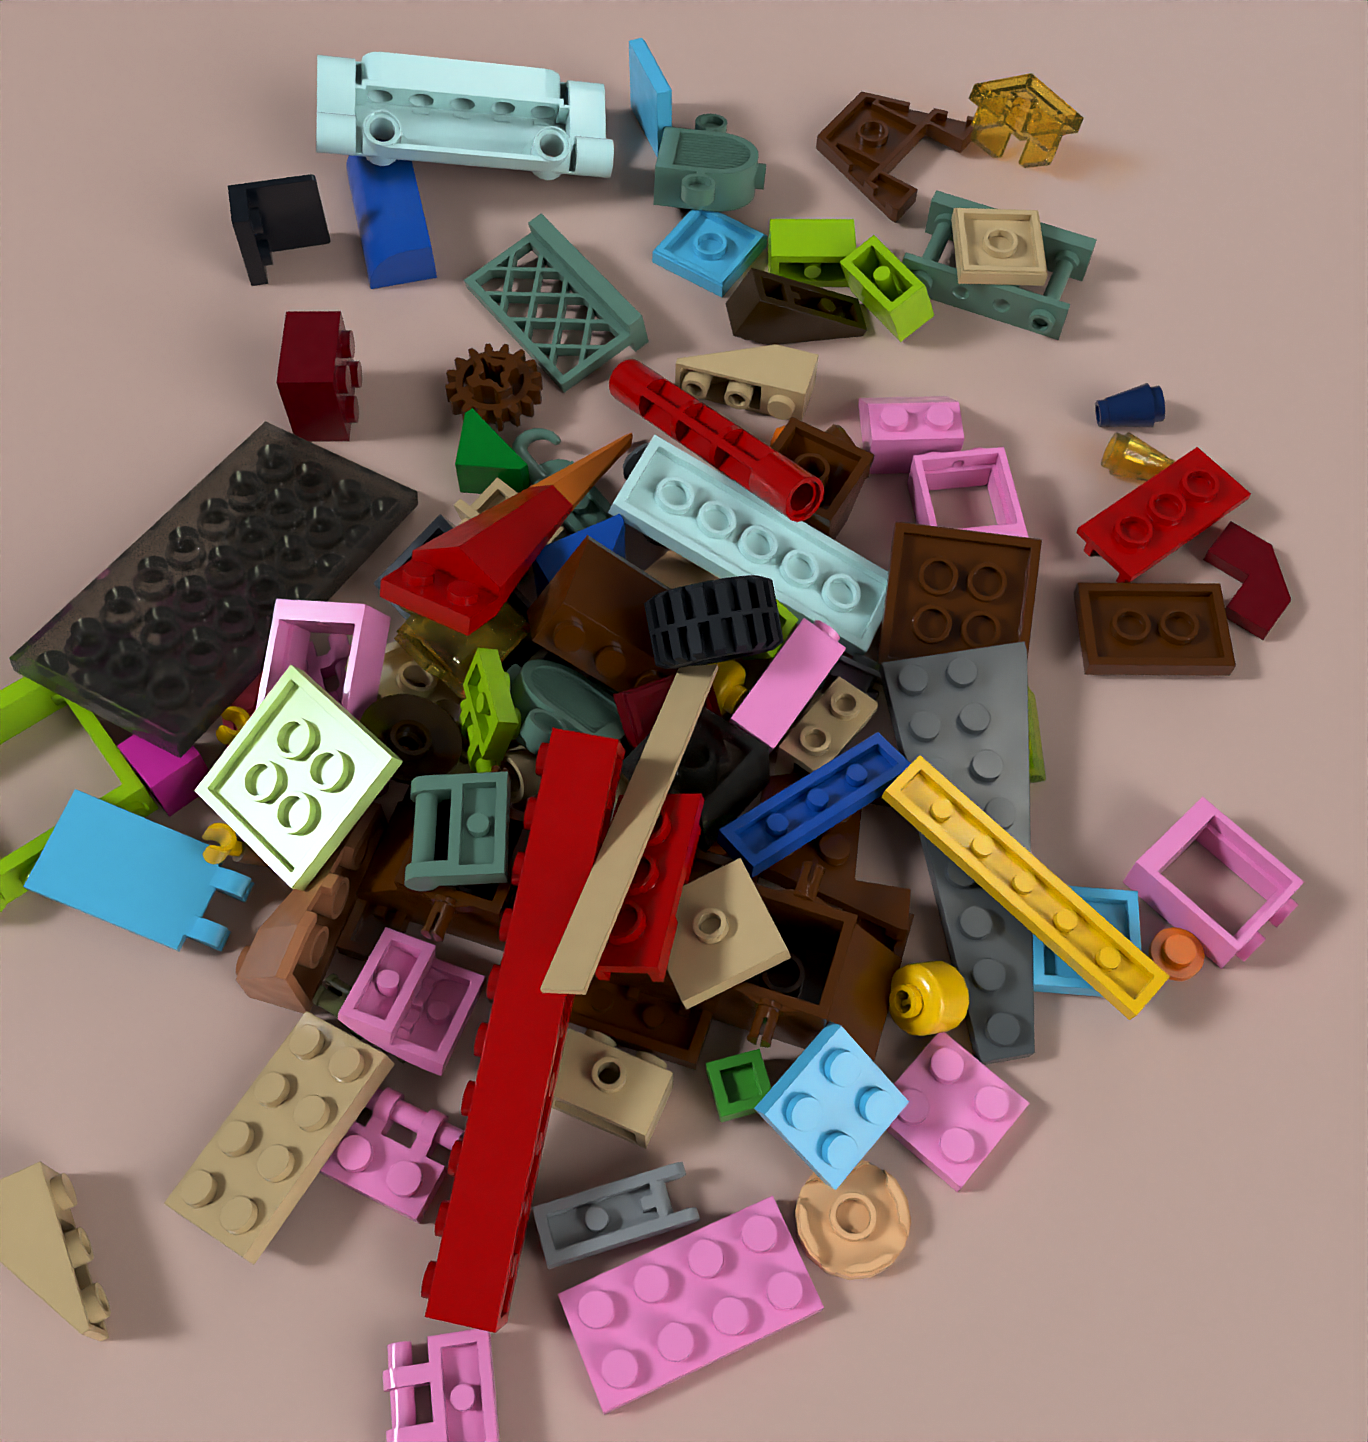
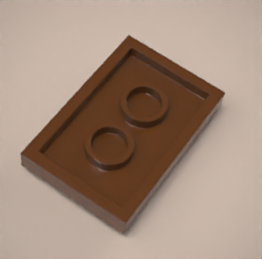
[1074,582,1236,676]

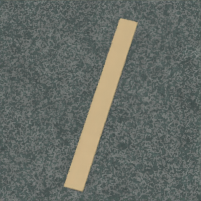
[540,664,718,995]

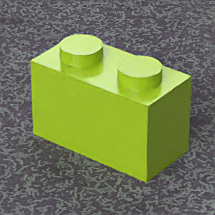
[768,219,856,287]
[840,235,935,342]

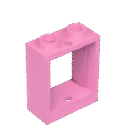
[907,447,1029,538]
[256,599,391,722]
[725,618,846,760]
[1123,797,1304,969]

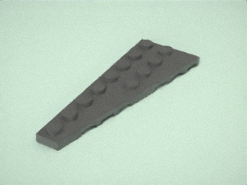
[879,642,1035,1065]

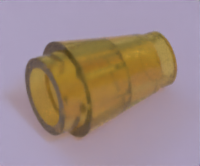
[1101,432,1174,481]

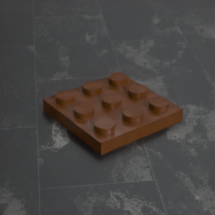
[877,521,1042,665]

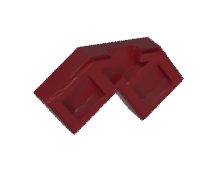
[1203,521,1291,640]

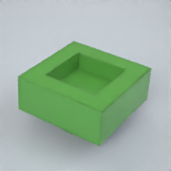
[705,1049,771,1122]

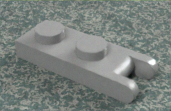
[532,1162,700,1270]

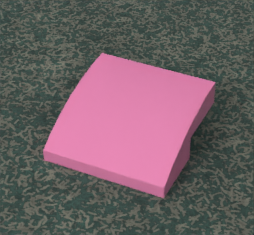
[338,927,485,1076]

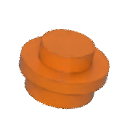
[1148,927,1205,981]

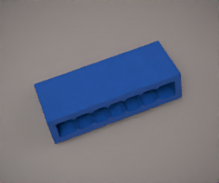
[346,139,437,289]

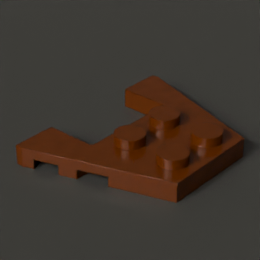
[816,91,982,223]
[757,772,911,941]

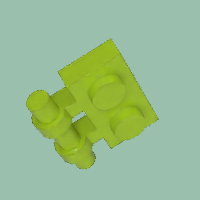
[458,647,521,773]

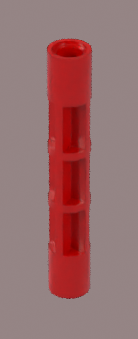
[609,359,824,522]

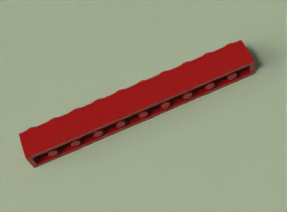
[421,728,625,1333]

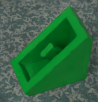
[455,408,530,494]

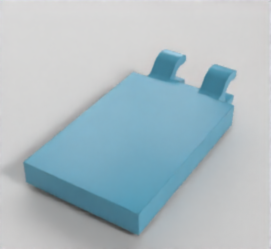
[23,789,255,952]

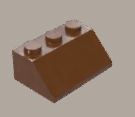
[527,535,678,692]

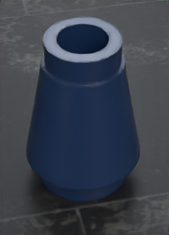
[1095,383,1165,427]

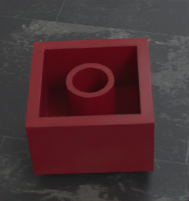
[276,311,362,442]

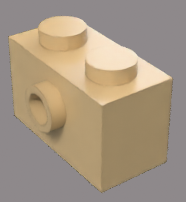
[552,1029,673,1149]

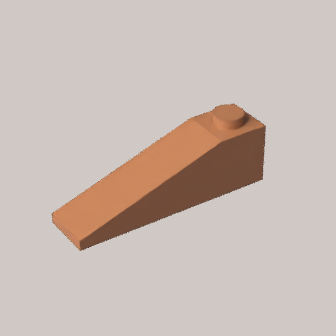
[236,802,388,1014]

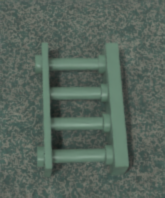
[902,190,1097,340]

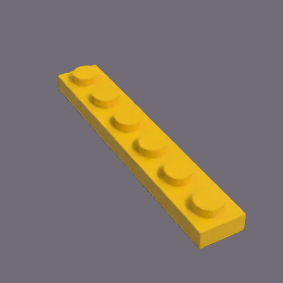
[882,755,1170,1020]

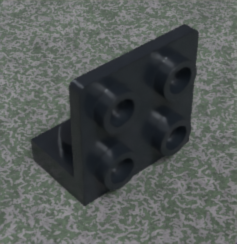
[228,174,330,286]

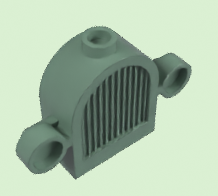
[653,114,766,212]
[507,659,628,756]

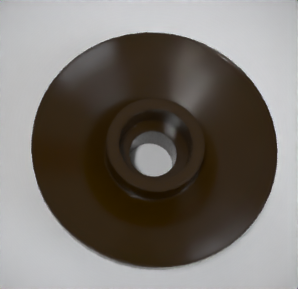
[360,694,463,785]

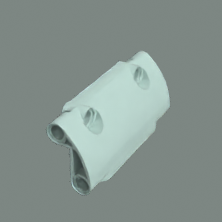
[316,52,614,180]

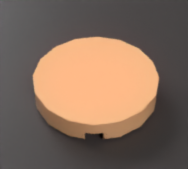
[794,1159,911,1280]

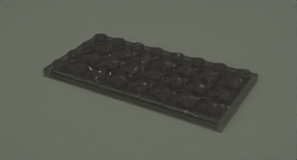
[9,421,418,758]

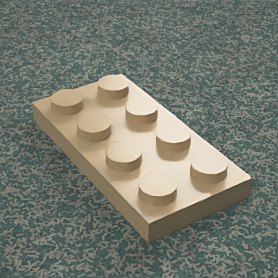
[163,1011,395,1265]

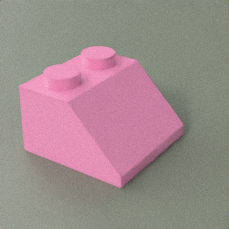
[858,396,964,474]

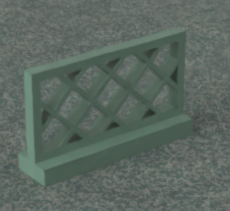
[464,213,649,393]

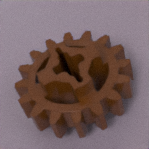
[445,343,543,432]

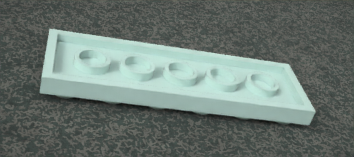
[608,435,888,656]

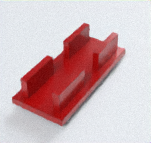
[1076,447,1251,583]
[594,793,705,982]

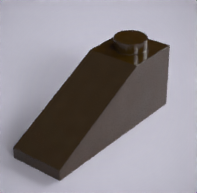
[725,268,867,345]

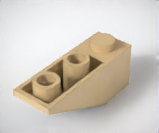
[675,344,819,421]
[0,1161,111,1342]

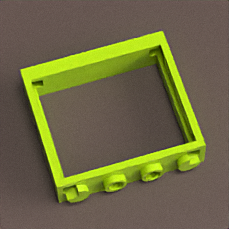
[0,658,159,912]

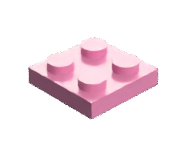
[886,1032,1030,1193]

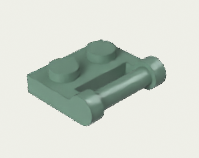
[404,771,511,891]

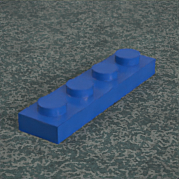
[717,732,911,879]

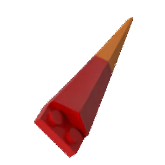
[380,433,633,636]

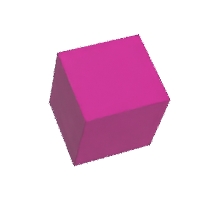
[117,713,209,817]

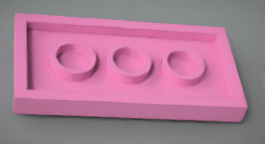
[558,1196,824,1415]

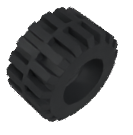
[644,575,784,669]

